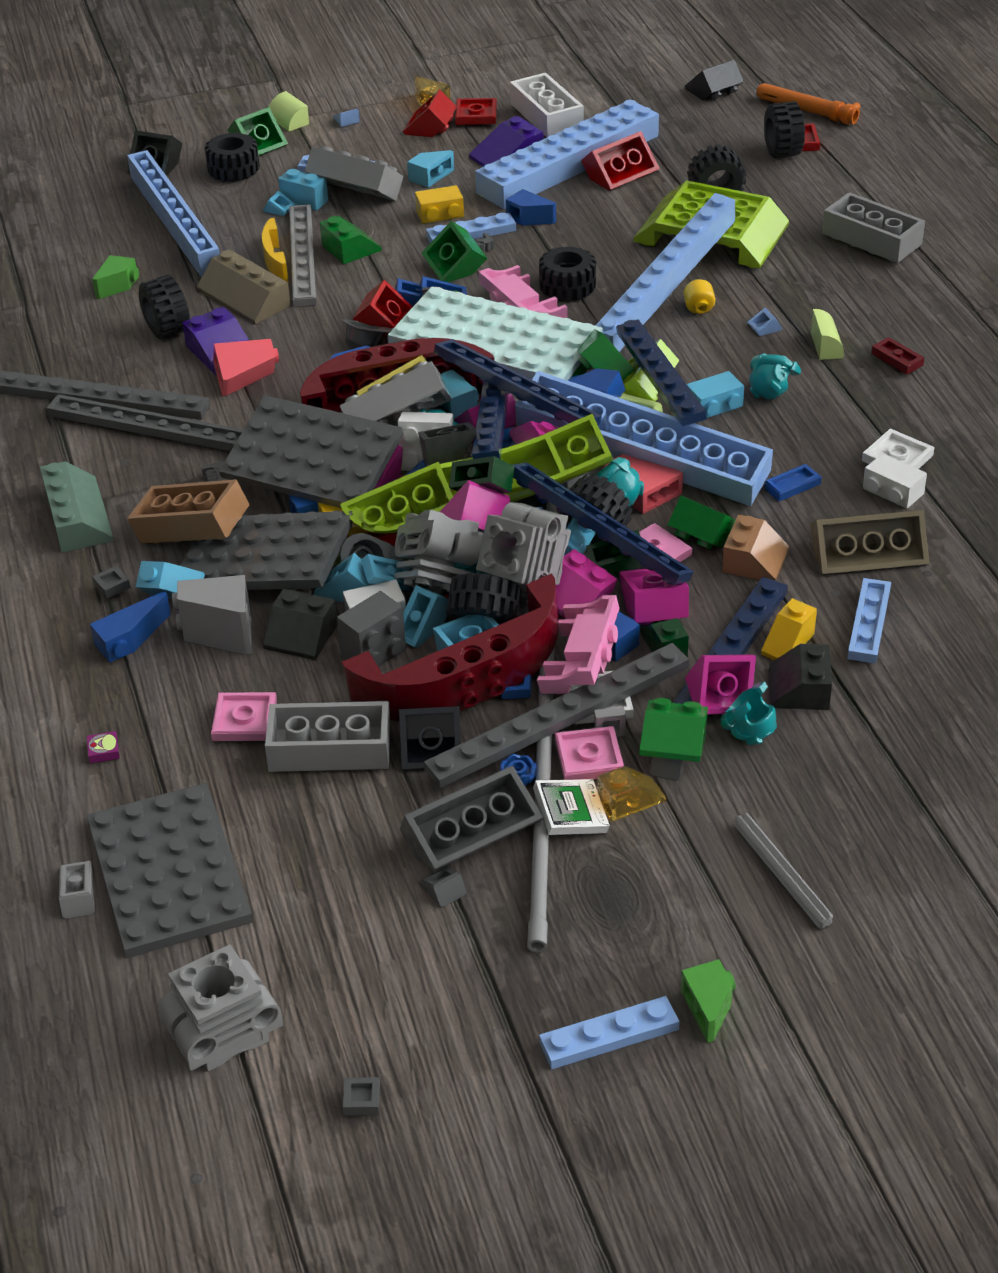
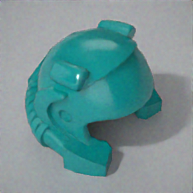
[749,353,801,400]
[596,457,644,506]
[720,682,777,746]

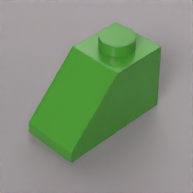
[92,255,139,299]
[681,959,736,1043]

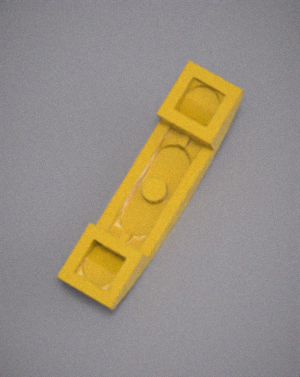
[262,218,289,283]

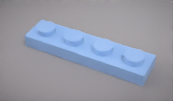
[426,213,516,243]
[847,578,891,664]
[539,996,680,1070]

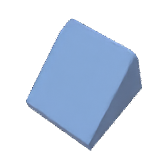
[333,109,360,127]
[747,308,783,336]

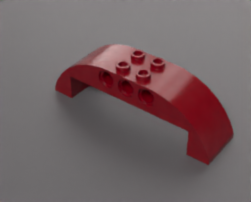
[300,338,495,412]
[342,573,559,721]

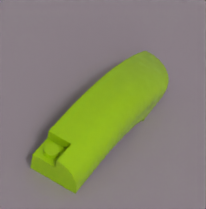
[340,414,613,533]

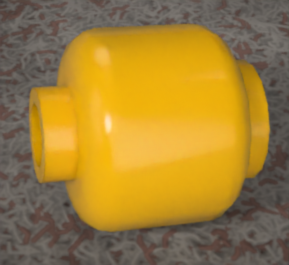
[683,279,715,314]

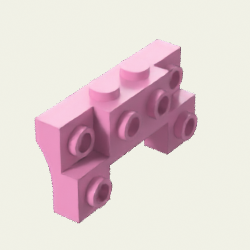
[479,265,567,318]
[537,595,619,694]

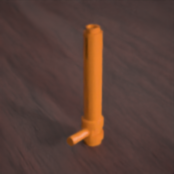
[756,83,860,125]

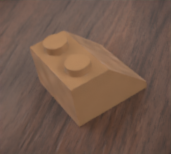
[722,515,789,581]

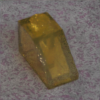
[414,76,450,106]
[597,766,666,821]

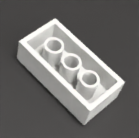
[510,72,584,138]

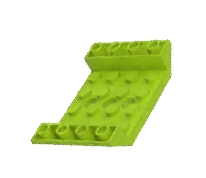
[633,180,789,268]

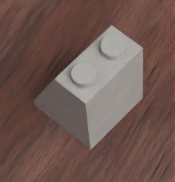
[172,575,252,654]

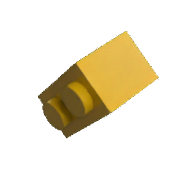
[415,185,464,224]

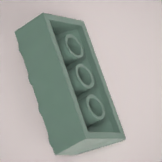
[40,461,114,553]

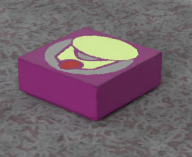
[87,731,120,763]

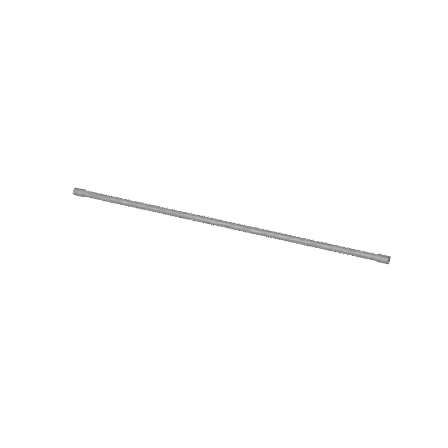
[527,501,559,953]

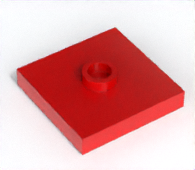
[455,98,497,125]

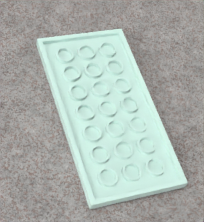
[388,287,603,381]

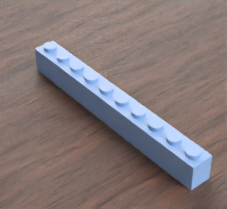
[127,150,220,277]
[595,193,735,352]

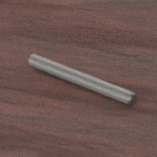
[734,813,833,929]

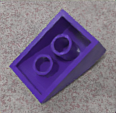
[469,116,543,167]
[182,307,249,376]

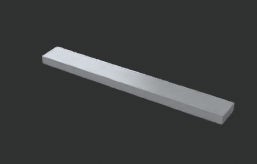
[289,204,316,307]

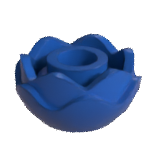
[499,754,537,786]

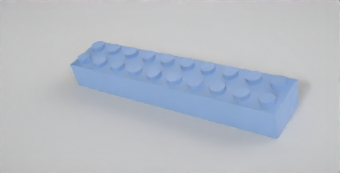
[475,100,659,209]
[515,371,773,506]

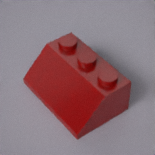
[581,131,660,191]

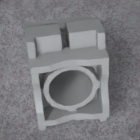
[476,502,571,594]
[394,510,483,594]
[158,944,283,1071]

